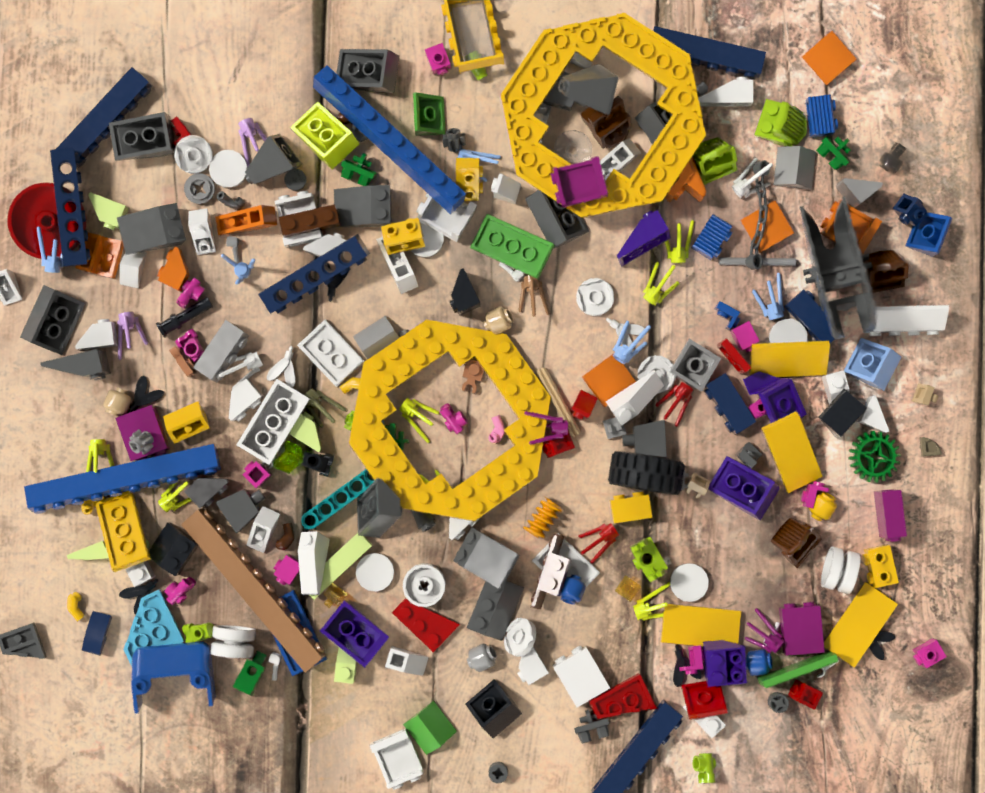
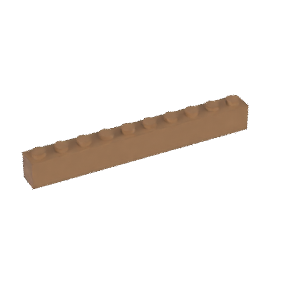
[181,508,326,673]

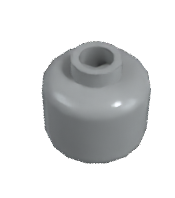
[467,644,497,672]

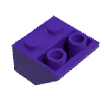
[703,640,747,687]

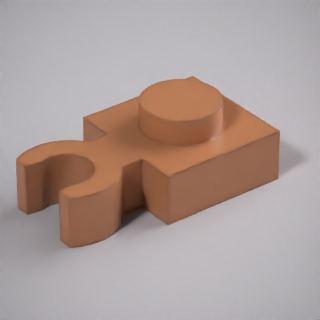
[169,346,196,377]
[462,359,484,394]

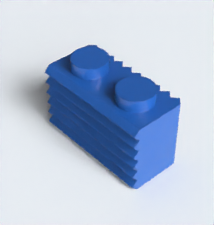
[805,94,838,138]
[691,214,733,260]

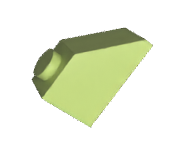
[88,192,129,231]
[289,411,322,453]
[334,647,357,684]

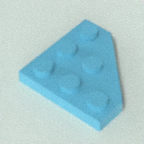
[123,589,185,667]

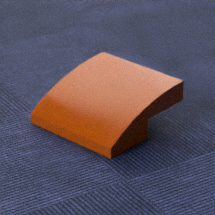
[802,31,857,85]
[740,200,795,253]
[75,232,124,279]
[582,353,636,408]

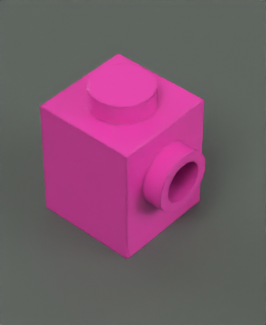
[425,43,451,75]
[730,321,760,352]
[242,461,272,488]
[273,554,300,585]
[912,638,947,668]

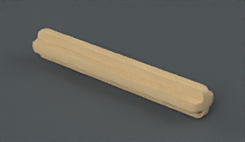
[537,367,581,437]

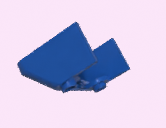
[131,642,216,714]

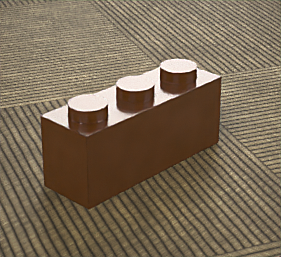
[278,204,341,238]

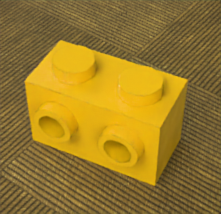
[456,158,483,201]
[381,218,425,255]
[163,401,210,444]
[609,491,652,523]
[862,544,899,588]

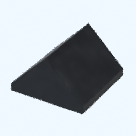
[818,389,867,439]

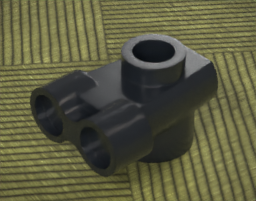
[301,452,334,477]

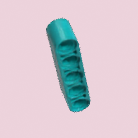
[301,469,374,529]

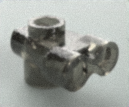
[879,142,907,174]

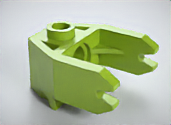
[630,537,668,582]

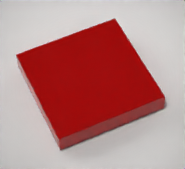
[717,338,751,374]
[681,681,728,720]

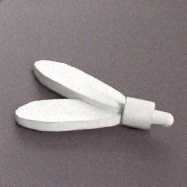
[606,318,645,351]
[267,346,296,388]

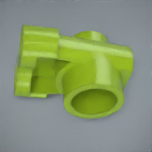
[182,622,214,643]
[692,753,716,783]

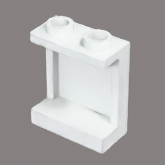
[275,191,323,248]
[416,193,477,242]
[553,645,610,707]
[370,728,424,790]

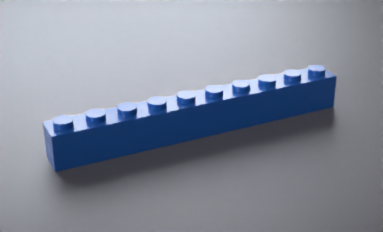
[313,65,466,215]
[24,444,221,514]

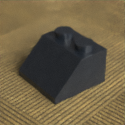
[449,268,481,316]
[149,522,199,576]
[465,679,523,739]

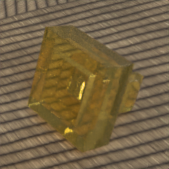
[614,575,641,602]
[323,583,348,608]

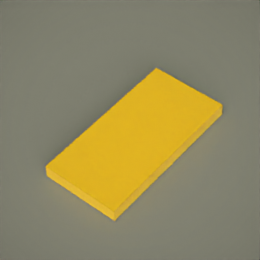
[749,341,830,377]
[761,411,823,493]
[95,491,151,573]
[824,582,898,668]
[661,604,741,646]

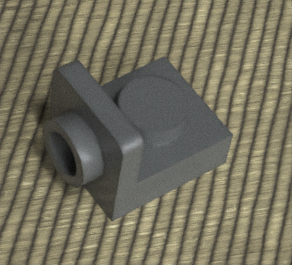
[735,442,762,468]

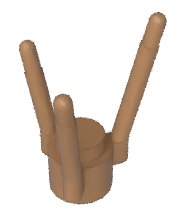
[518,276,550,317]

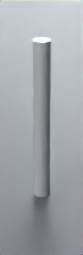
[719,257,796,266]

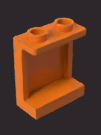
[820,199,882,255]

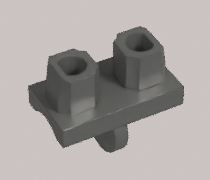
[574,709,609,744]

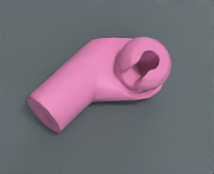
[488,415,505,443]

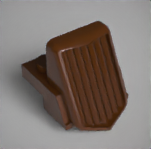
[581,96,633,149]
[863,250,909,293]
[771,518,822,569]

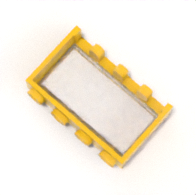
[441,0,504,74]

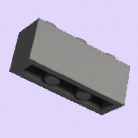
[193,320,249,383]

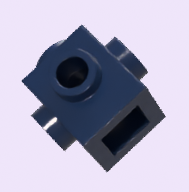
[893,193,927,226]

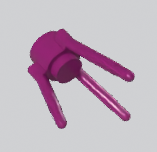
[524,411,568,445]
[745,608,785,654]

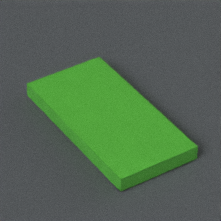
[470,214,555,279]
[757,651,838,688]

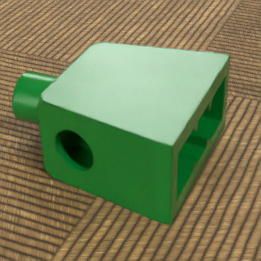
[233,651,267,696]

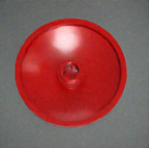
[7,182,86,259]

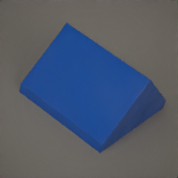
[905,212,953,257]

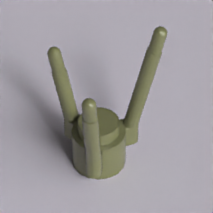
[305,388,346,428]

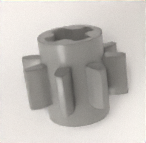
[129,430,154,455]

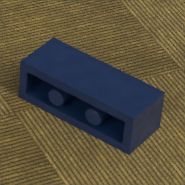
[784,289,842,343]
[704,373,756,435]

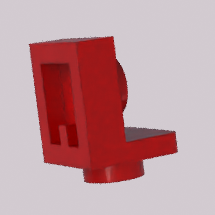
[171,116,191,147]
[542,431,575,458]
[788,679,823,710]

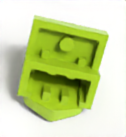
[754,99,807,147]
[693,137,738,185]

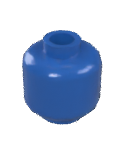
[560,574,586,605]
[746,649,773,676]

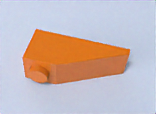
[215,205,277,236]

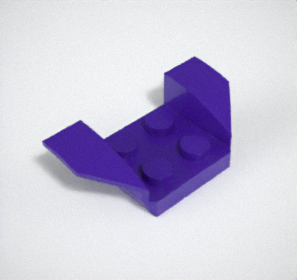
[743,372,807,423]

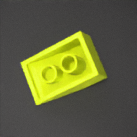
[290,102,359,170]

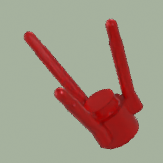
[655,382,694,427]
[578,523,619,564]

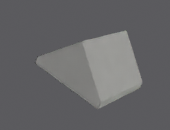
[773,146,816,190]
[836,178,883,208]
[353,316,399,359]
[669,339,721,391]

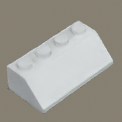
[866,305,949,336]
[237,379,310,465]

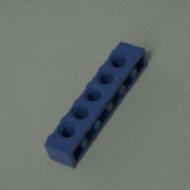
[50,148,90,267]
[258,234,370,314]

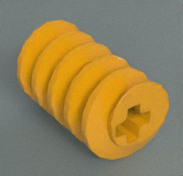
[523,496,563,539]

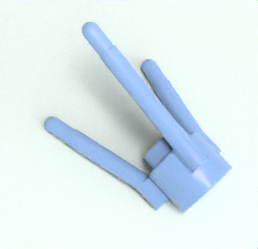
[458,148,501,182]
[37,226,63,273]
[221,254,255,285]
[752,273,785,320]
[612,321,651,365]

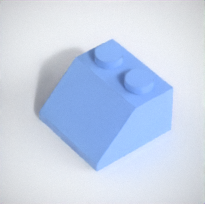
[844,338,901,391]

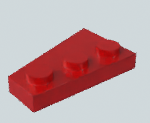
[392,598,460,652]
[589,673,657,719]

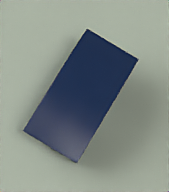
[82,611,112,656]

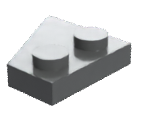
[0,622,47,659]

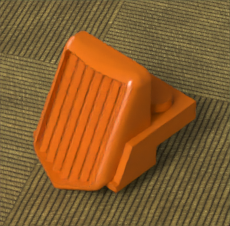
[665,157,707,203]

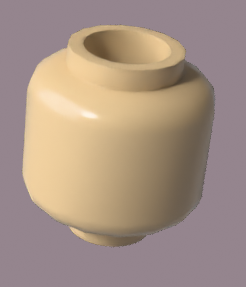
[484,306,513,334]
[103,387,132,417]

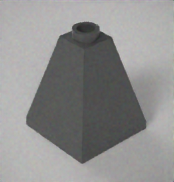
[558,64,619,114]
[245,134,303,185]

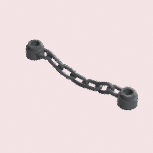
[745,160,770,270]

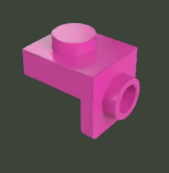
[801,481,829,508]
[679,646,705,674]

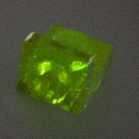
[273,441,303,474]

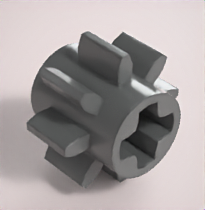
[442,128,466,152]

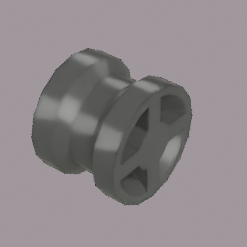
[767,692,789,713]
[489,762,508,783]

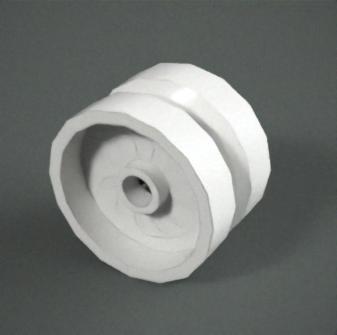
[821,546,860,594]
[403,563,446,607]
[210,625,256,658]

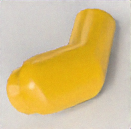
[340,377,360,394]
[81,496,106,515]
[67,592,85,622]

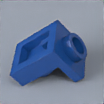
[714,301,740,330]

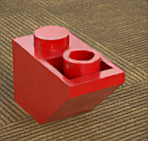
[570,390,598,421]

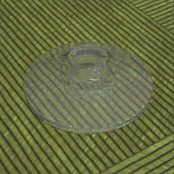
[554,130,592,164]

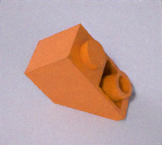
[157,246,190,292]

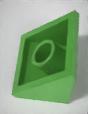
[413,92,445,136]
[403,700,457,755]

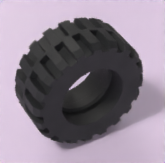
[608,451,685,495]

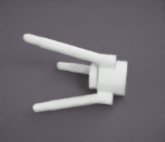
[731,158,773,198]
[219,352,263,390]

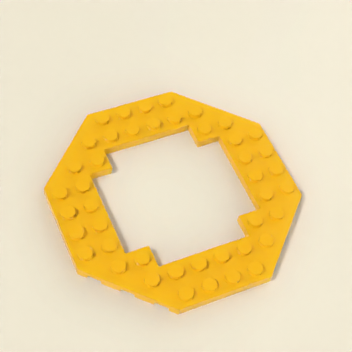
[501,12,706,218]
[349,319,551,521]

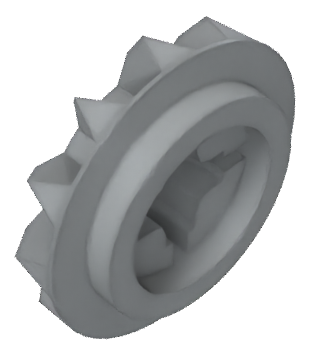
[184,173,215,204]

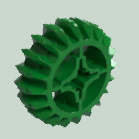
[848,431,901,483]

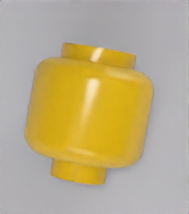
[809,492,838,521]

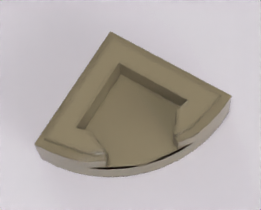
[919,437,942,457]

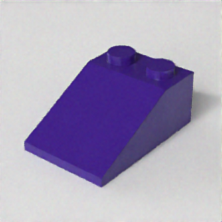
[617,210,671,267]
[708,456,780,521]
[320,600,389,668]

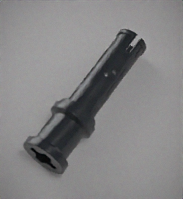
[156,297,213,338]

